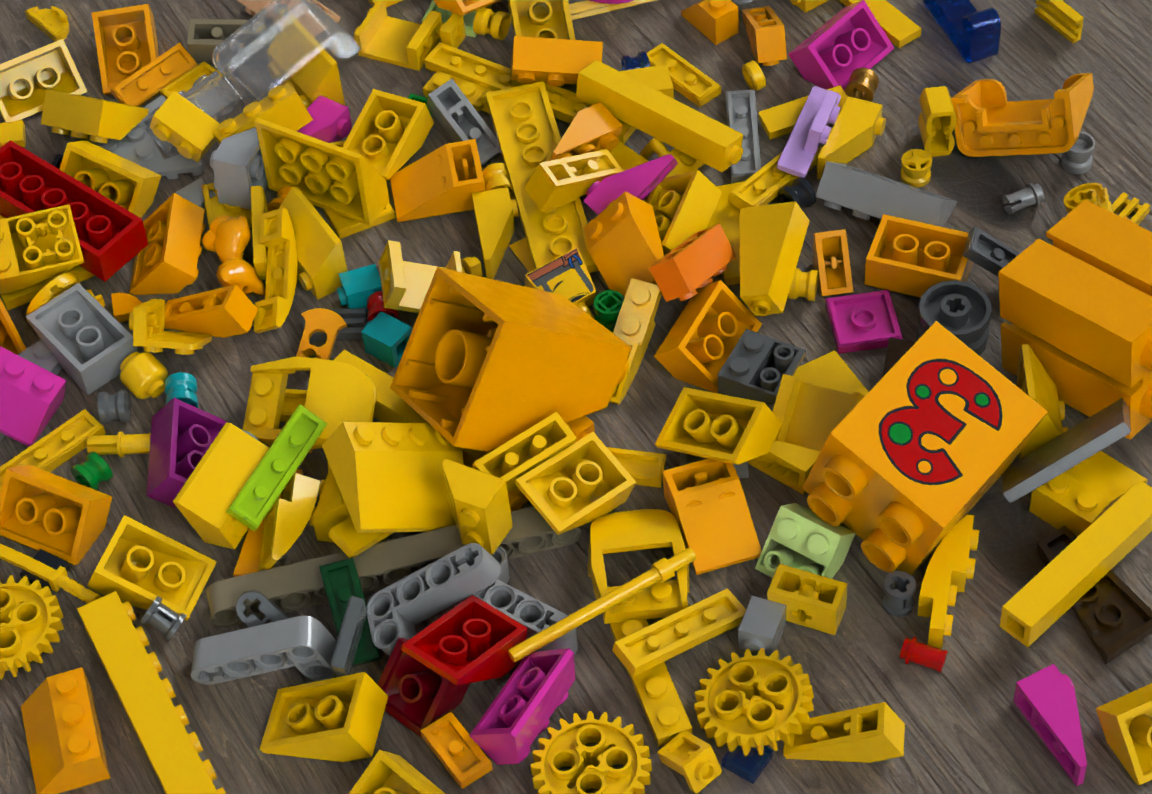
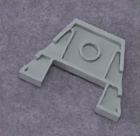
[91,95,205,180]

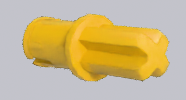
[87,431,151,458]

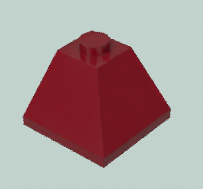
[377,638,470,739]

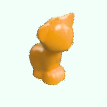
[202,215,265,296]

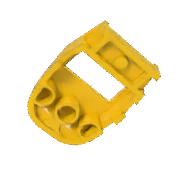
[243,357,376,453]
[587,509,690,624]

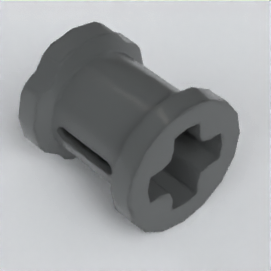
[882,571,916,617]
[140,596,187,642]

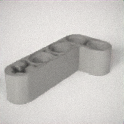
[366,543,501,657]
[459,546,578,655]
[191,616,337,685]

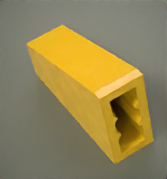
[739,201,810,316]

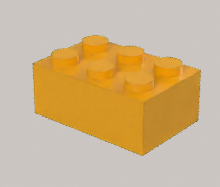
[864,214,973,298]

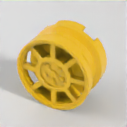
[1063,183,1113,213]

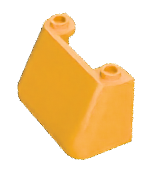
[951,73,1094,157]

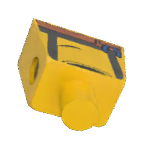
[525,247,596,319]

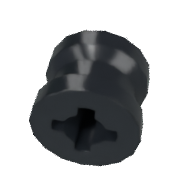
[778,177,816,209]

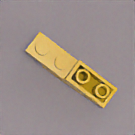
[609,278,662,405]
[917,514,980,650]

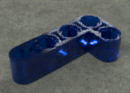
[923,0,1001,63]

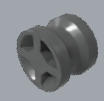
[98,390,131,424]

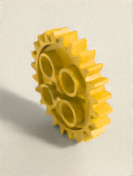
[0,575,64,680]
[694,648,814,756]
[531,711,652,794]

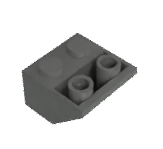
[718,329,806,405]

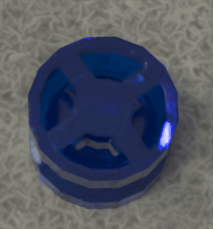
[621,51,651,71]

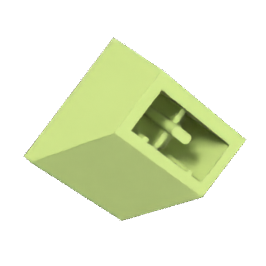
[755,503,856,579]

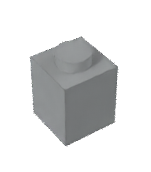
[738,596,786,657]

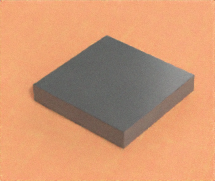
[331,596,367,678]

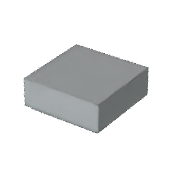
[175,178,216,209]

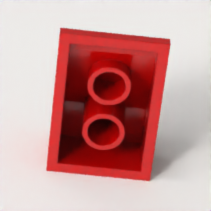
[401,595,528,685]

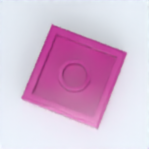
[825,290,902,354]

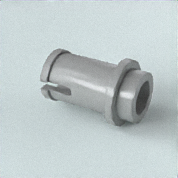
[1002,183,1045,215]

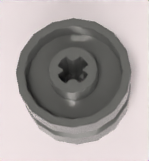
[917,280,992,356]

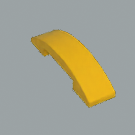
[254,208,298,334]

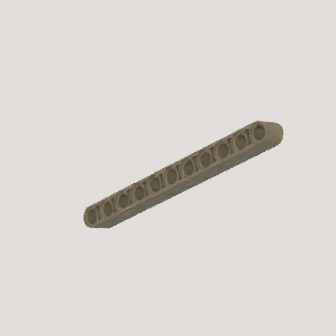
[206,506,582,627]

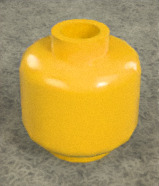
[120,352,168,399]

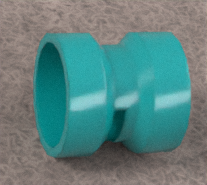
[164,372,198,408]

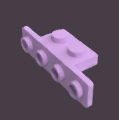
[777,86,841,178]

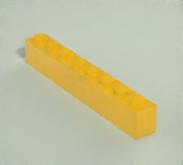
[77,591,226,794]

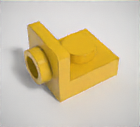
[657,730,722,794]

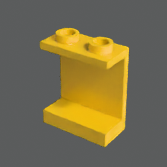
[354,0,443,71]
[378,240,465,313]
[772,374,865,452]

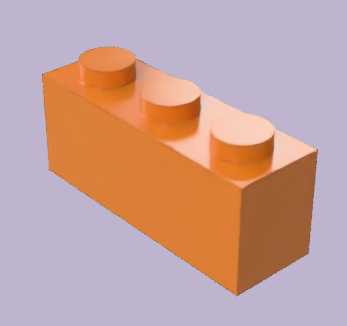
[649,223,736,302]

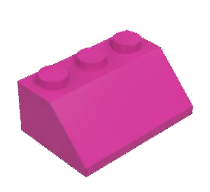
[788,0,894,91]
[0,346,66,447]
[469,648,576,765]

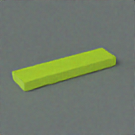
[226,404,327,531]

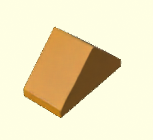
[813,229,854,297]

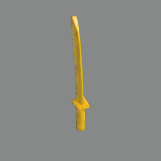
[0,543,101,604]

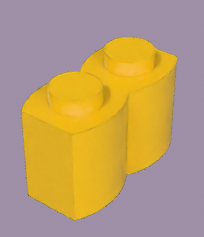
[918,86,957,157]

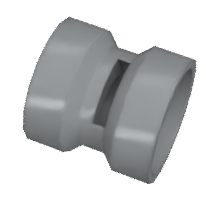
[1061,131,1095,175]

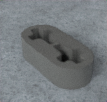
[236,590,289,627]

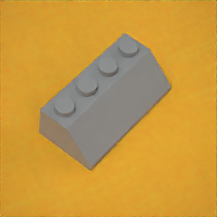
[815,161,957,227]

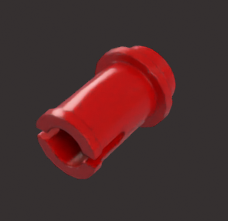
[899,637,948,673]

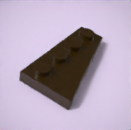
[1037,525,1152,664]

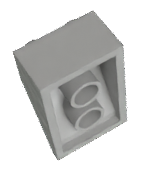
[26,283,138,395]

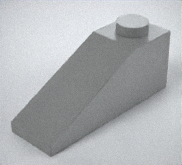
[427,79,501,166]

